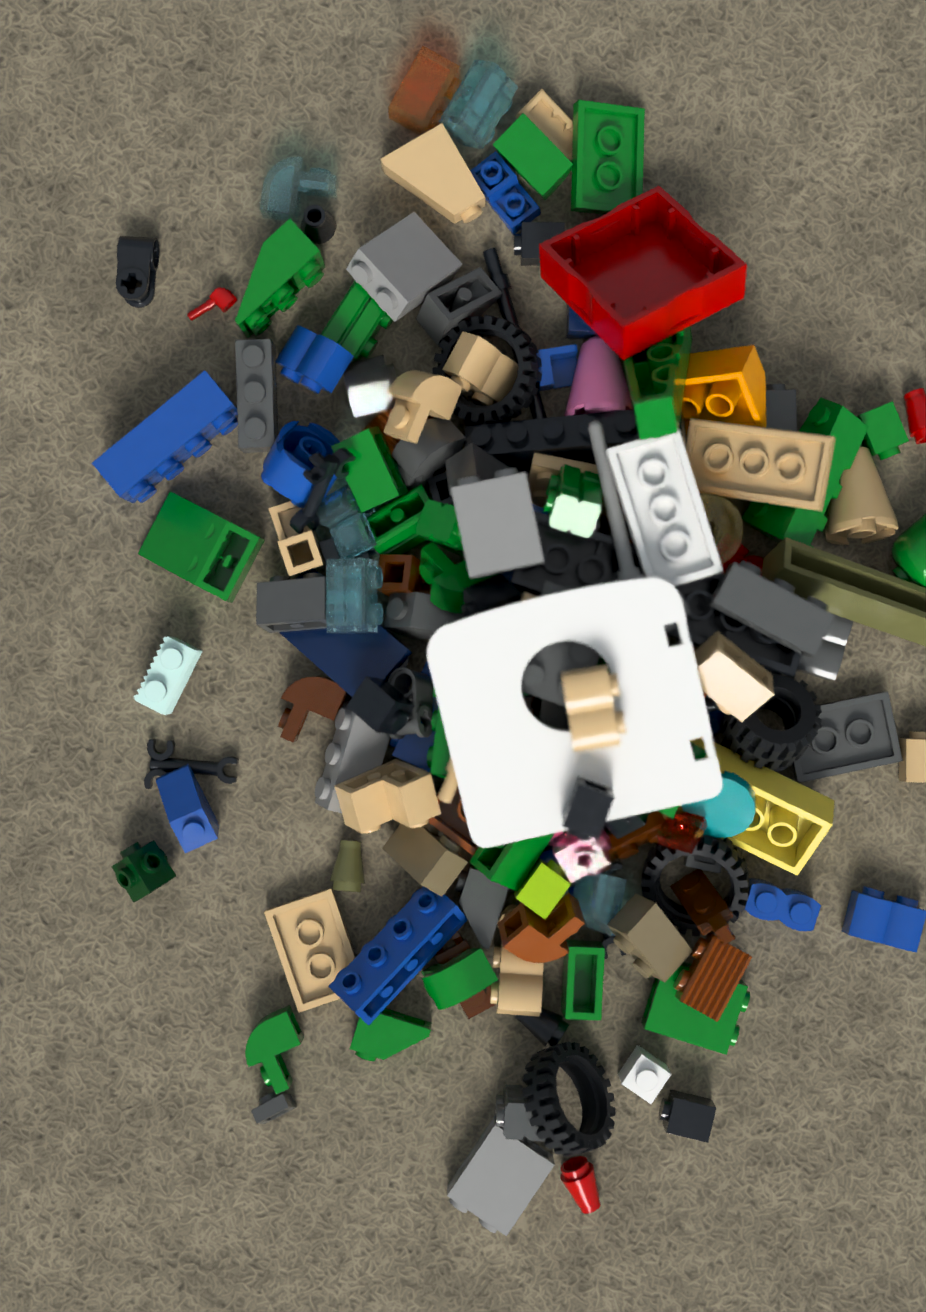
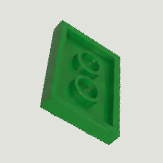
[571,100,645,215]

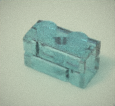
[439,59,518,149]
[326,558,383,634]

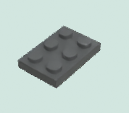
[521,581,600,707]
[782,691,903,783]

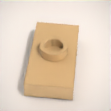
[515,89,573,162]

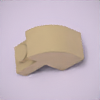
[383,370,463,444]
[268,501,325,576]

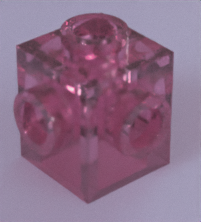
[553,829,612,883]

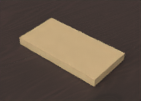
[686,418,836,512]

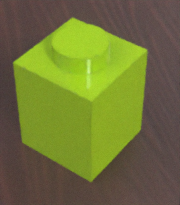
[514,858,571,919]

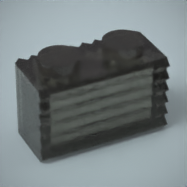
[344,355,396,419]

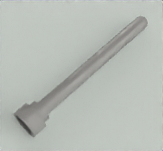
[588,420,645,581]

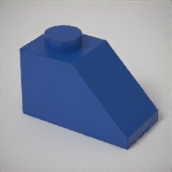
[156,764,219,853]

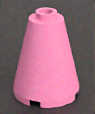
[564,336,633,416]

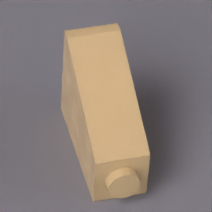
[380,123,485,224]

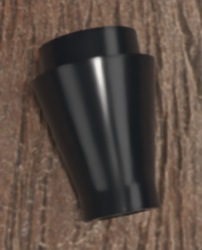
[301,205,336,244]
[515,1007,570,1046]

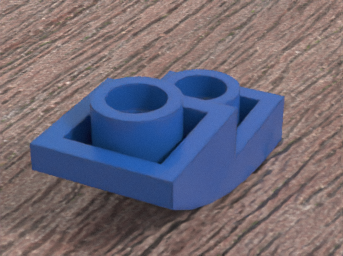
[470,151,541,235]

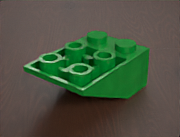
[235,218,325,338]
[138,491,265,603]

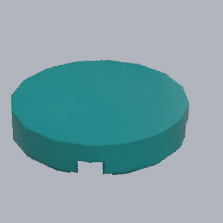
[682,771,756,838]

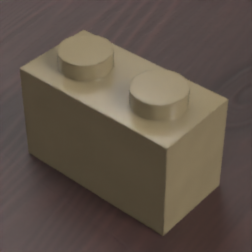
[383,822,468,897]
[607,894,693,983]

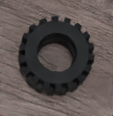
[721,671,822,770]

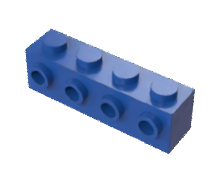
[328,886,468,1026]

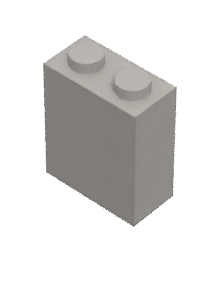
[346,212,462,322]
[451,468,544,579]
[447,1116,555,1236]

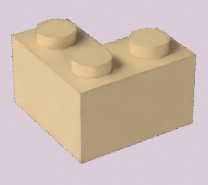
[334,759,441,833]

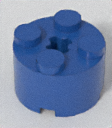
[261,421,340,508]

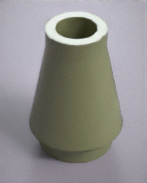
[330,840,365,892]

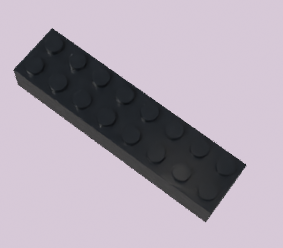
[510,511,802,676]

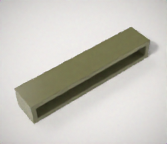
[762,537,926,647]

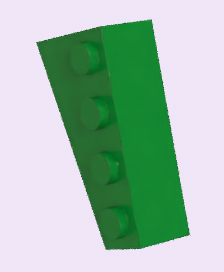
[623,326,692,440]
[741,397,869,547]

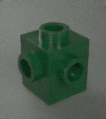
[111,840,176,903]

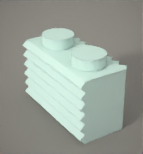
[134,636,203,715]

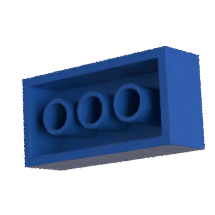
[92,370,238,504]

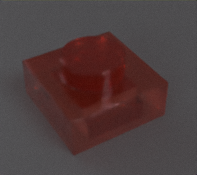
[656,809,707,854]

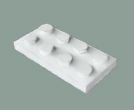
[605,428,723,587]

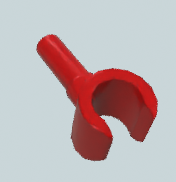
[187,287,237,321]

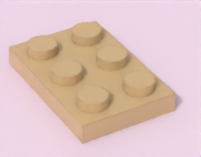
[264,887,356,1013]

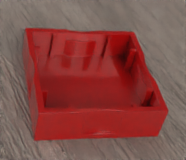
[539,186,747,360]

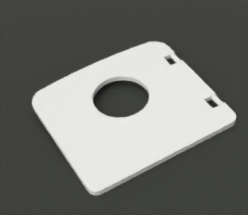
[427,577,723,848]

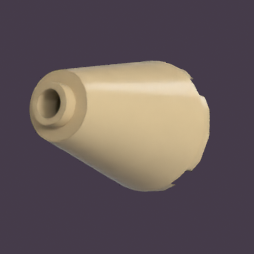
[825,446,898,545]

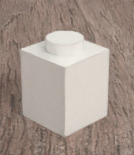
[618,1045,672,1104]

